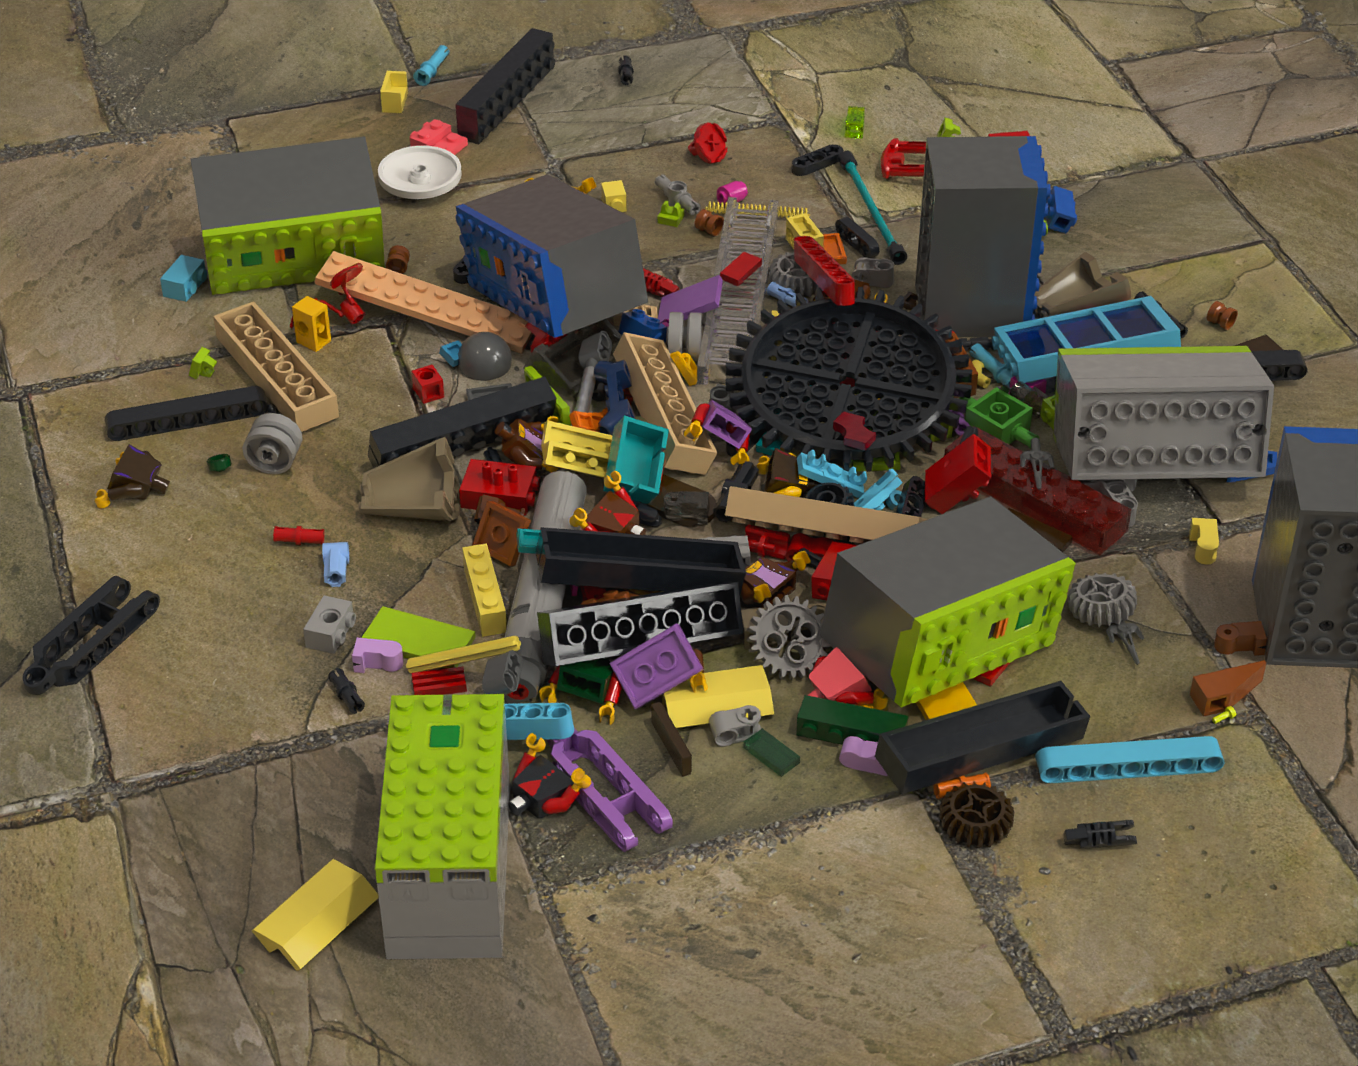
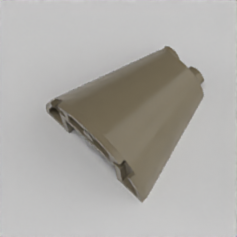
[1033,252,1131,318]
[358,437,461,521]

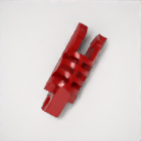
[643,268,679,297]

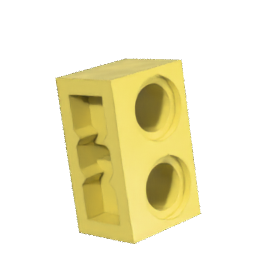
[786,213,824,249]

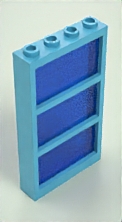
[992,296,1181,383]

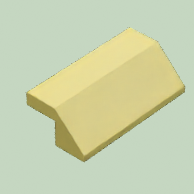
[541,421,612,478]
[661,665,774,729]
[251,859,379,971]

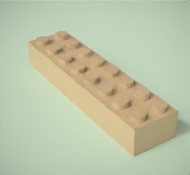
[213,301,339,432]
[613,332,717,475]
[725,486,928,544]

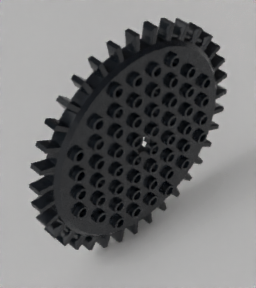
[725,287,972,472]

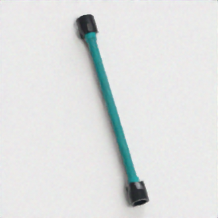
[838,150,908,265]

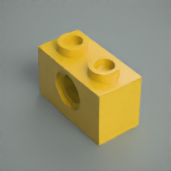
[292,296,331,352]

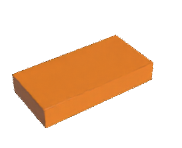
[823,233,847,265]

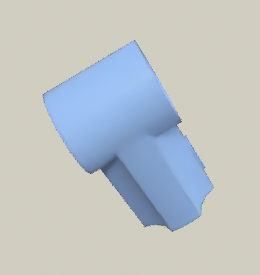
[322,542,349,587]

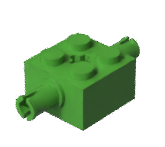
[959,387,1039,451]

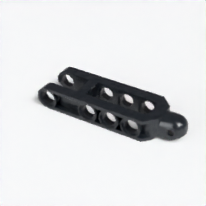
[23,576,160,695]

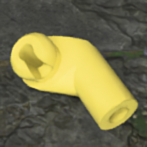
[972,359,991,388]

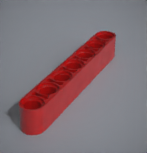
[794,236,855,306]

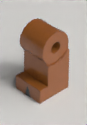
[1214,621,1267,656]

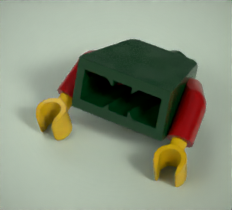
[539,658,622,725]

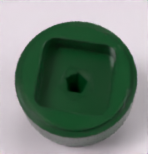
[206,454,232,472]

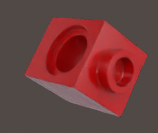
[411,364,445,404]

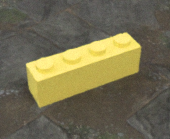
[462,543,507,637]

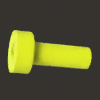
[1212,706,1236,724]

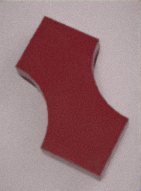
[833,412,876,451]

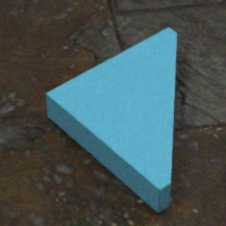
[854,468,898,507]

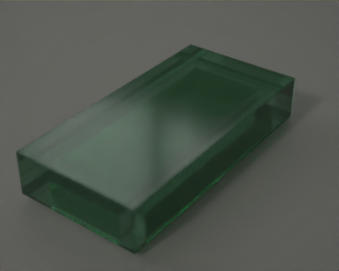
[743,728,800,777]

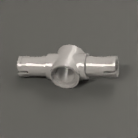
[655,174,701,215]

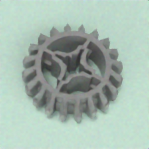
[769,252,819,297]
[1068,572,1137,627]

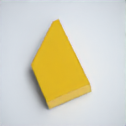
[670,351,699,386]

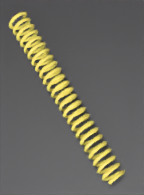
[705,201,810,218]

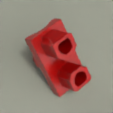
[745,525,790,560]

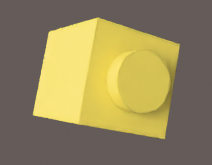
[601,180,627,212]

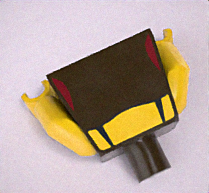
[756,448,821,498]

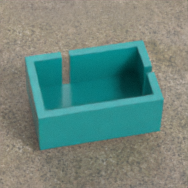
[603,415,669,504]

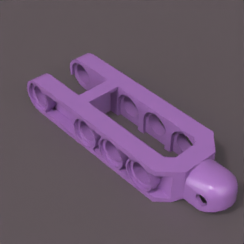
[547,728,673,852]

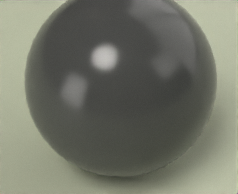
[458,332,512,381]

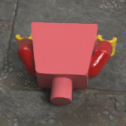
[808,647,888,710]

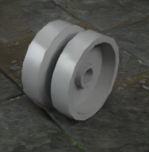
[667,312,702,363]
[242,413,303,474]

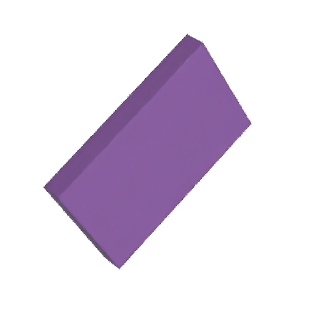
[658,275,723,323]
[610,623,704,709]

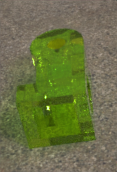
[845,106,865,139]

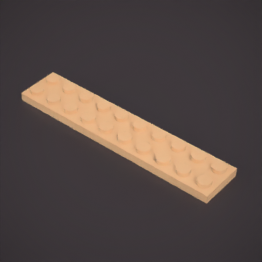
[315,251,533,354]

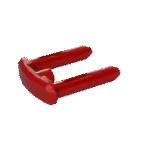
[881,138,926,179]

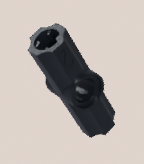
[713,461,759,523]

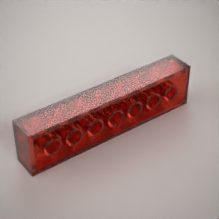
[944,426,1132,556]

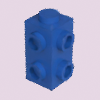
[1045,186,1077,234]
[618,309,667,342]

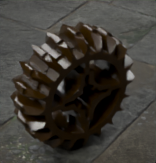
[939,781,1014,849]

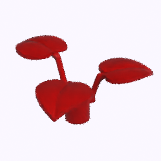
[290,263,366,329]

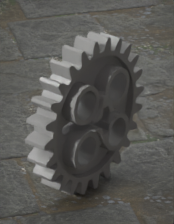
[747,595,831,680]

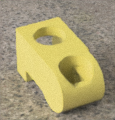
[1189,518,1219,565]

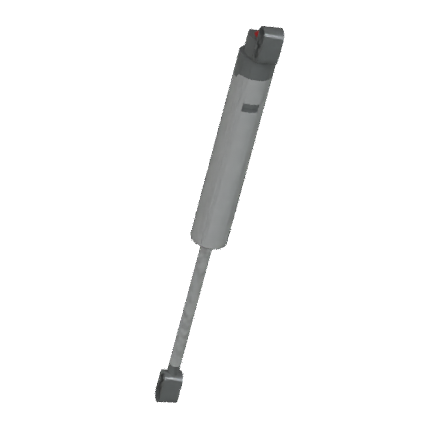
[482,331,612,704]

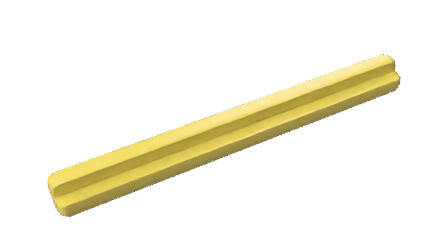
[406,636,521,673]

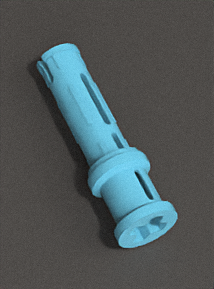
[413,45,449,86]
[969,343,1014,387]

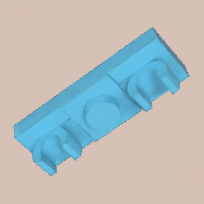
[797,450,867,498]
[862,477,903,511]

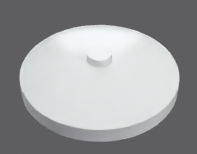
[378,146,462,199]

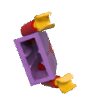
[684,400,752,465]

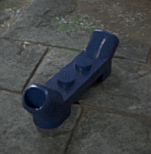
[594,360,635,436]

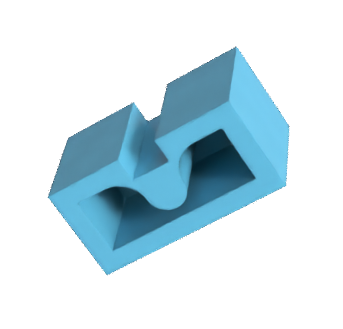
[160,255,208,302]

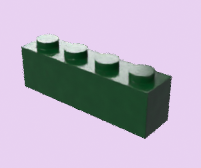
[796,695,909,745]

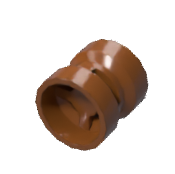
[695,209,724,236]
[386,245,410,274]
[1206,301,1238,330]

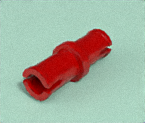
[273,526,325,545]

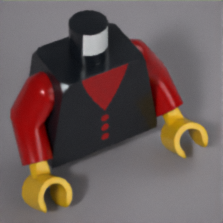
[508,733,591,818]

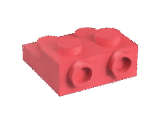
[410,119,468,155]

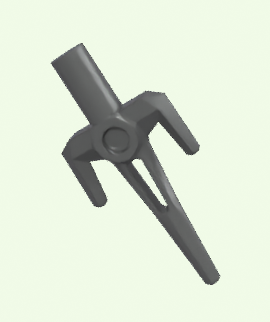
[1020,438,1054,490]
[1106,620,1145,665]

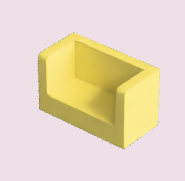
[380,71,408,113]

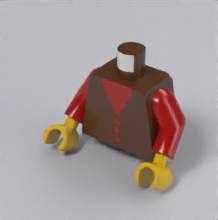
[569,471,646,535]

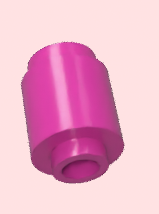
[716,181,748,207]

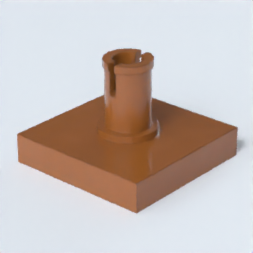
[472,501,531,566]

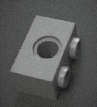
[303,595,356,654]

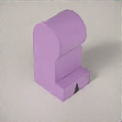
[352,638,404,673]
[839,736,887,776]

